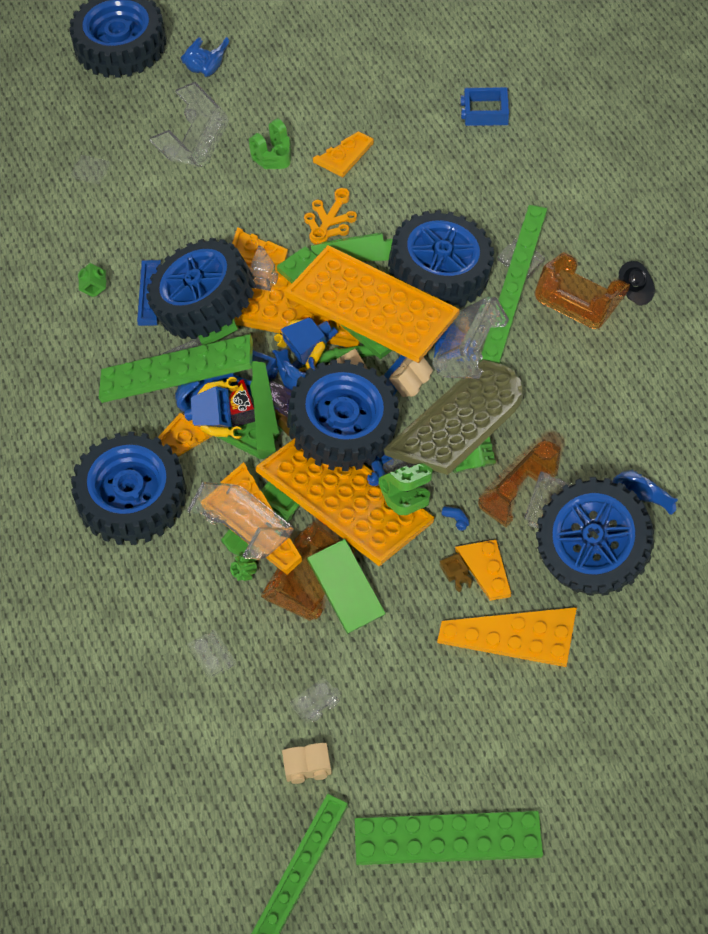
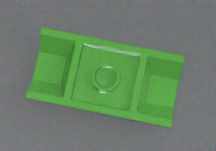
[221,481,300,561]

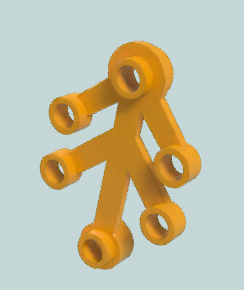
[304,188,357,244]

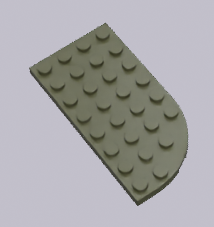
[384,360,523,475]

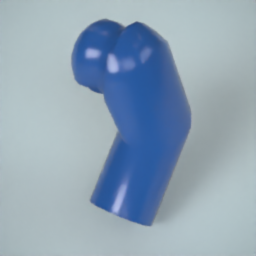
[367,461,385,486]
[442,506,469,531]

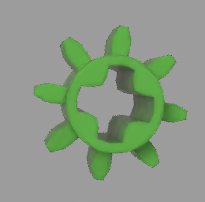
[230,555,257,581]

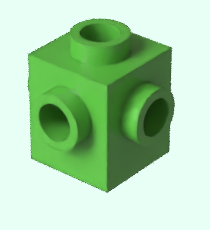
[78,263,106,297]

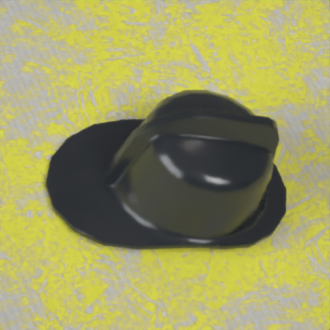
[618,261,655,306]

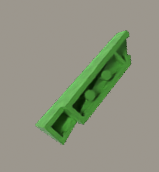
[311,232,393,261]
[250,361,279,459]

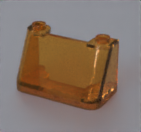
[535,252,630,329]
[478,441,561,527]
[261,522,354,621]

